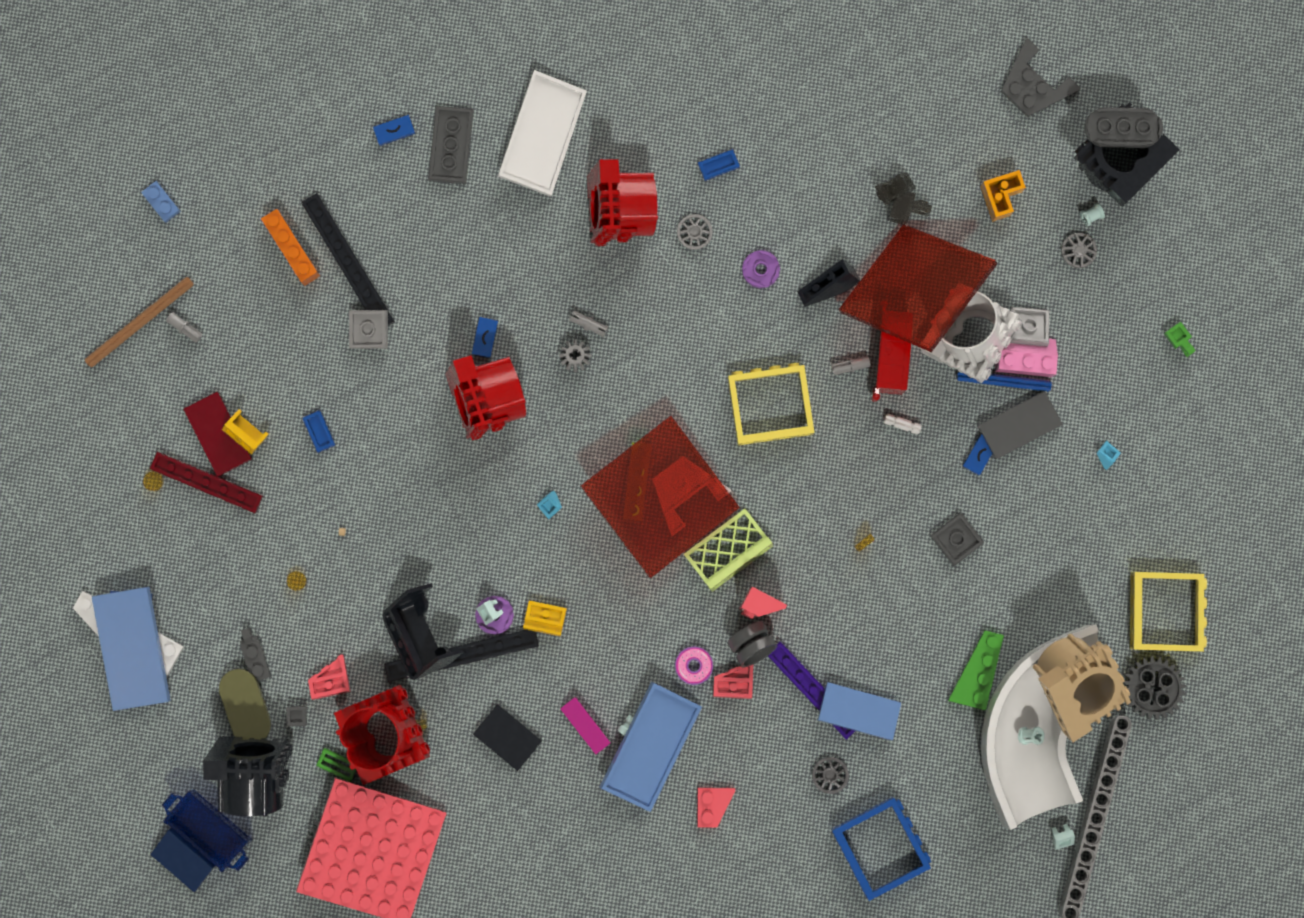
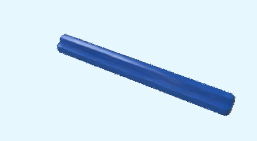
[957,371,1052,391]

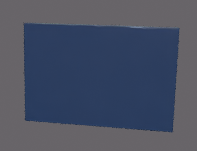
[150,827,216,892]

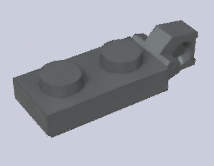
[240,628,271,681]

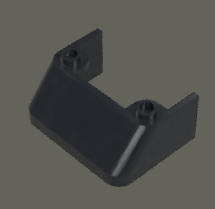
[383,583,463,680]

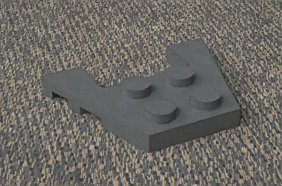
[1001,38,1081,117]

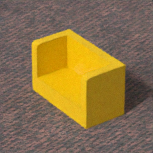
[222,409,269,455]

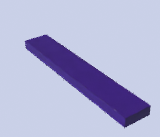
[768,642,855,740]

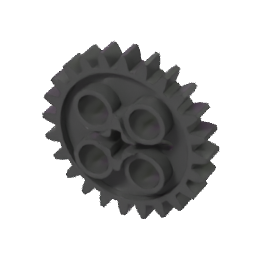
[1123,657,1186,720]

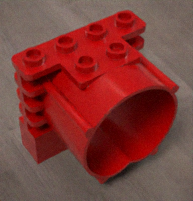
[587,159,658,246]
[445,355,526,441]
[334,685,430,785]

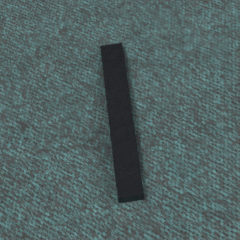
[301,193,395,326]
[384,630,539,682]

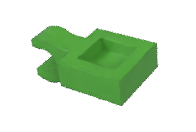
[1164,322,1196,357]

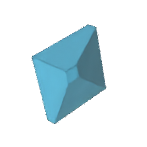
[1097,441,1121,470]
[537,491,562,519]

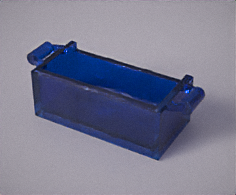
[162,789,253,872]

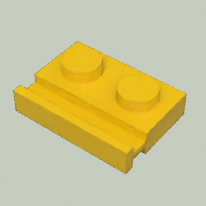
[523,600,567,637]

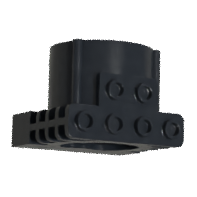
[1074,102,1180,207]
[203,736,293,816]

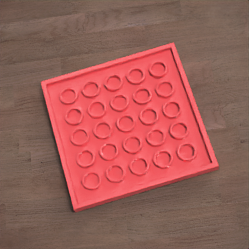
[296,778,446,918]

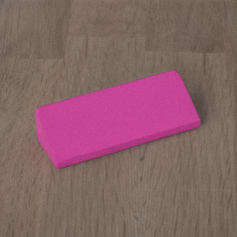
[560,697,611,755]

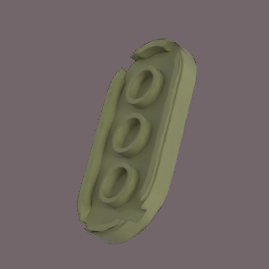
[219,669,271,740]

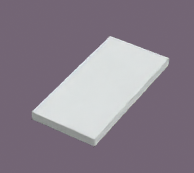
[497,70,587,196]

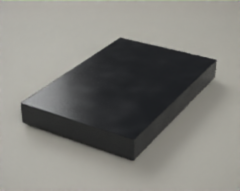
[473,704,542,771]

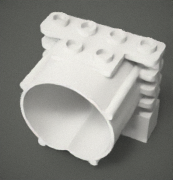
[920,283,1021,383]

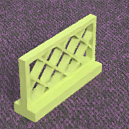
[684,509,773,592]

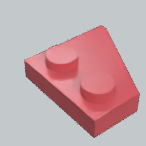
[308,654,351,700]
[713,665,753,699]
[697,788,735,828]

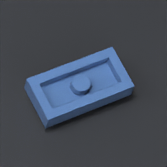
[141,181,181,223]

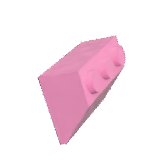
[995,339,1058,377]

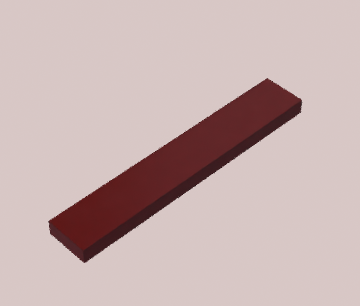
[150,452,264,514]

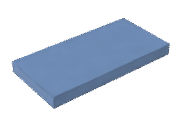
[817,682,901,741]

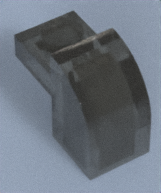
[875,172,916,206]
[887,193,932,226]

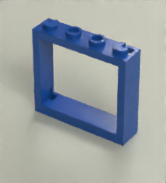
[831,797,932,901]

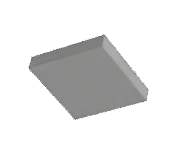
[1010,307,1049,347]
[349,310,388,349]

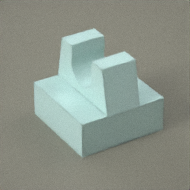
[476,599,504,625]
[1052,824,1075,850]

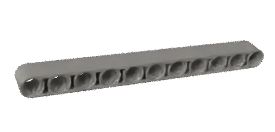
[1059,715,1132,918]

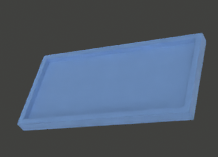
[92,587,171,711]
[599,682,702,812]

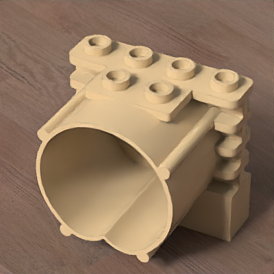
[1033,633,1131,742]

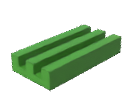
[316,748,357,782]

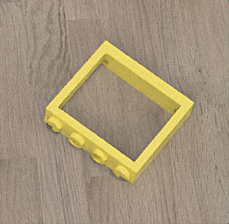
[728,363,815,446]
[1130,572,1207,652]

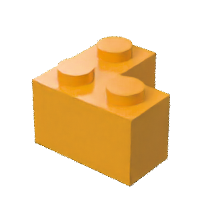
[980,170,1026,222]

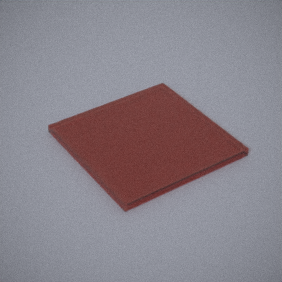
[838,224,997,353]
[580,416,740,578]

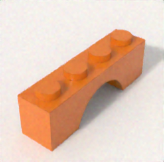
[261,209,320,286]

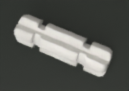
[884,414,922,434]

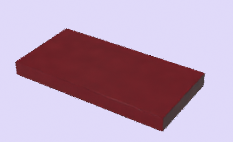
[183,391,253,477]

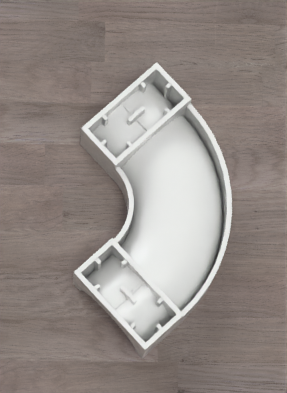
[981,624,1099,830]

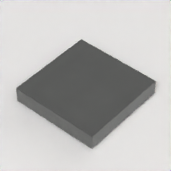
[930,513,984,566]

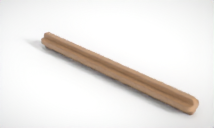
[85,277,194,367]

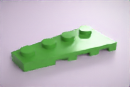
[947,630,1004,710]

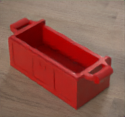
[871,302,914,402]

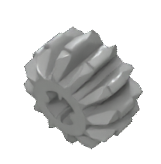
[559,339,592,372]

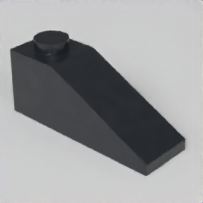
[797,259,861,307]

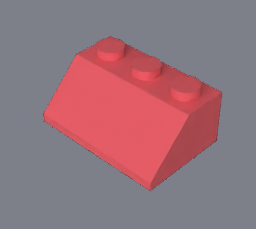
[739,587,787,619]

